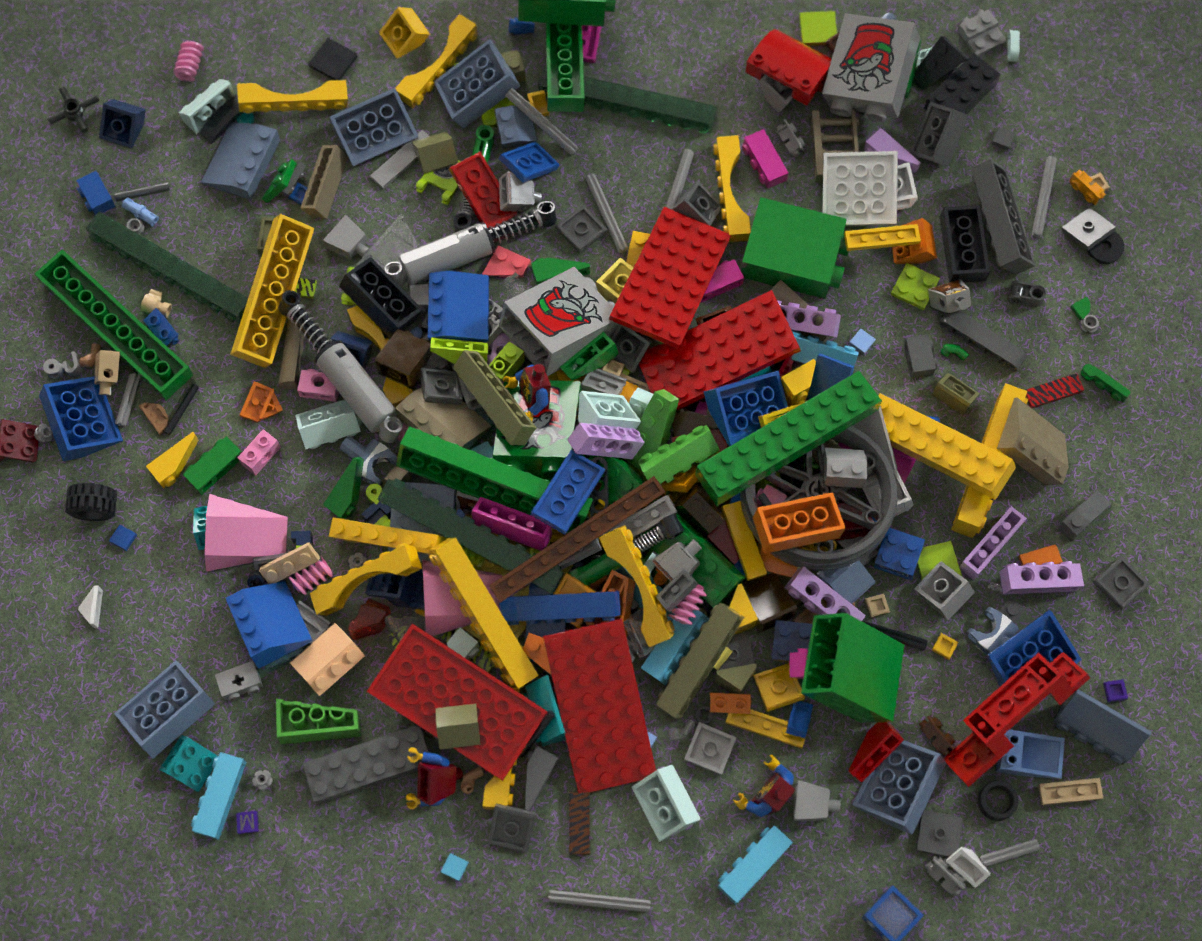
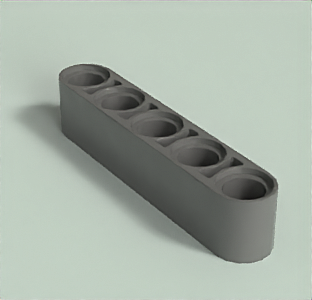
[939,310,1027,372]

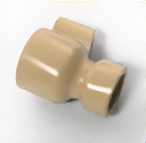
[140,289,172,318]

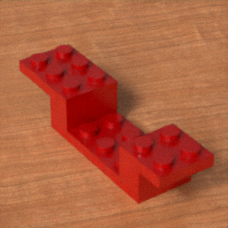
[944,652,1090,787]

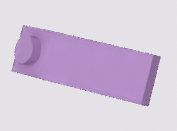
[864,128,921,173]

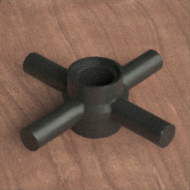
[47,87,99,133]

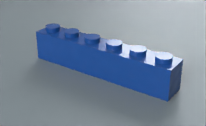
[499,591,621,625]

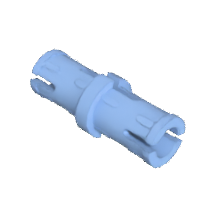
[122,198,159,226]

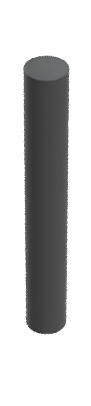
[114,182,170,201]

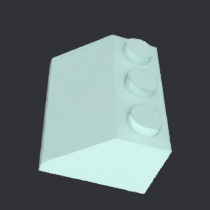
[179,79,235,134]
[578,391,641,429]
[295,399,361,449]
[632,765,700,842]

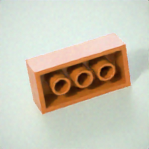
[753,492,845,554]

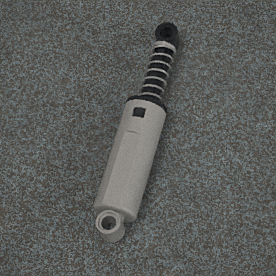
[384,201,557,287]
[278,290,403,443]

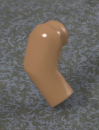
[79,344,101,367]
[461,766,484,794]

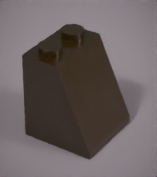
[375,329,433,389]
[673,482,724,535]
[742,572,797,634]

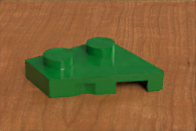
[262,159,297,203]

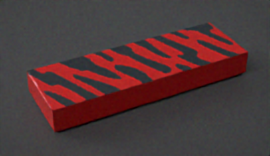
[1026,373,1084,409]

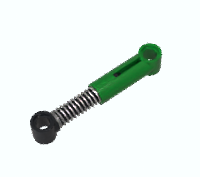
[453,125,495,232]
[569,513,685,586]

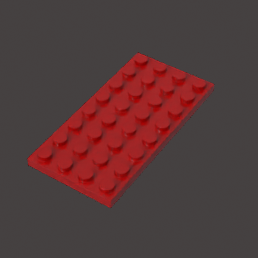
[609,207,732,349]
[639,290,801,410]
[543,618,656,794]
[367,624,548,781]

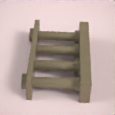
[810,109,859,183]

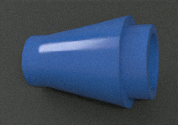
[508,17,534,35]

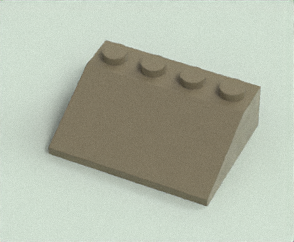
[395,387,491,450]
[997,398,1069,485]

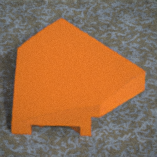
[239,381,283,423]

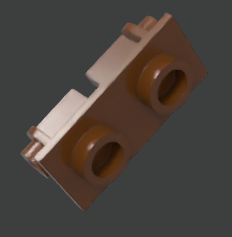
[919,715,956,756]

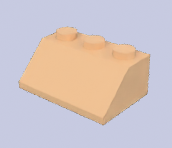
[290,623,365,696]

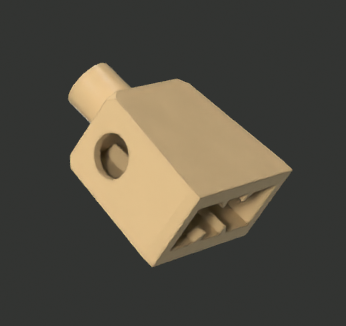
[94,350,120,396]

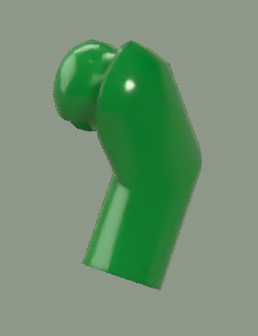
[940,344,969,361]

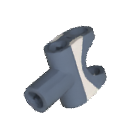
[340,436,397,486]
[966,607,1019,655]

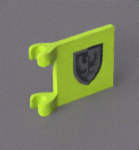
[416,159,461,205]

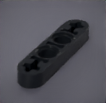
[590,457,609,518]

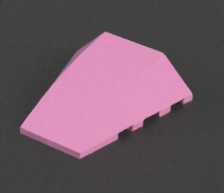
[205,494,288,572]
[422,560,502,637]

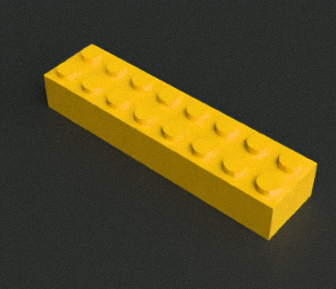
[230,214,314,368]
[951,383,1028,538]
[878,393,1016,500]
[428,537,539,689]

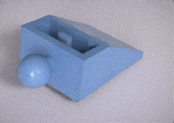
[996,730,1065,779]

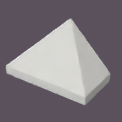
[78,585,103,628]
[946,847,990,888]

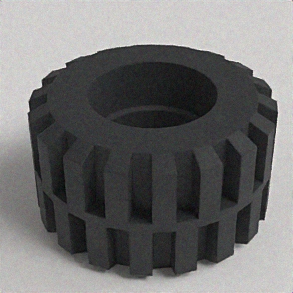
[65,483,117,521]

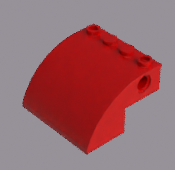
[745,29,832,106]

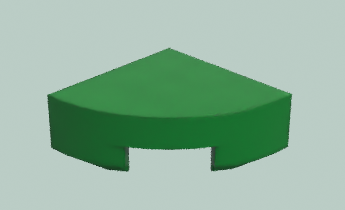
[1071,296,1090,321]

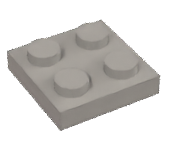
[684,722,737,776]

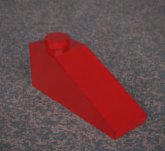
[848,722,904,782]

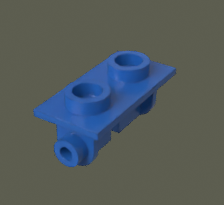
[143,308,179,346]

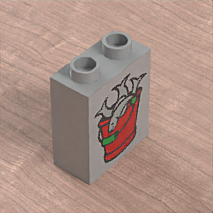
[822,13,920,122]
[499,267,618,376]

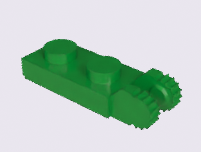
[1081,363,1131,402]

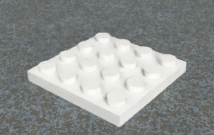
[823,151,898,226]

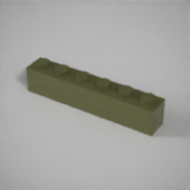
[453,350,536,445]
[656,603,745,718]

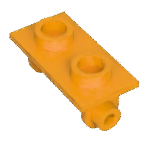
[1069,170,1106,206]

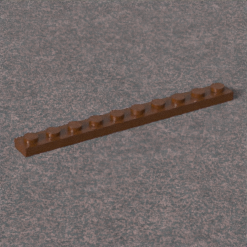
[489,476,665,603]

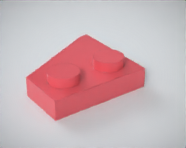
[482,245,531,278]

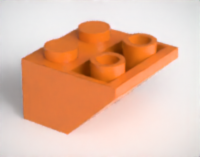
[892,218,937,264]

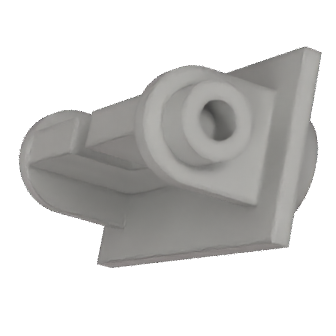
[777,119,807,157]
[925,855,966,897]

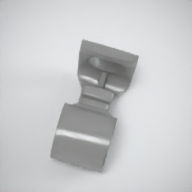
[43,351,82,379]

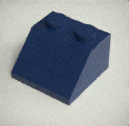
[99,99,146,148]
[330,331,373,370]

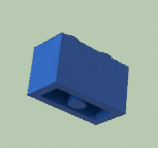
[76,171,116,216]

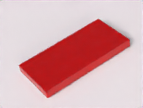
[449,152,518,229]

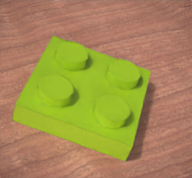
[890,263,940,311]

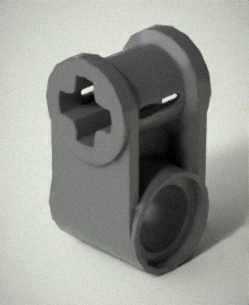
[1008,281,1046,307]

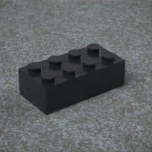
[924,53,1001,115]
[940,205,990,283]
[339,257,423,339]

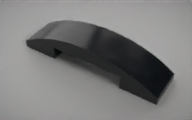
[199,94,244,144]

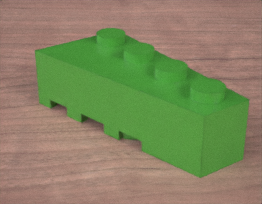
[623,389,679,471]
[638,425,720,484]
[276,699,361,744]

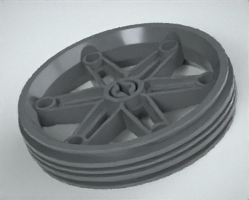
[740,426,898,570]

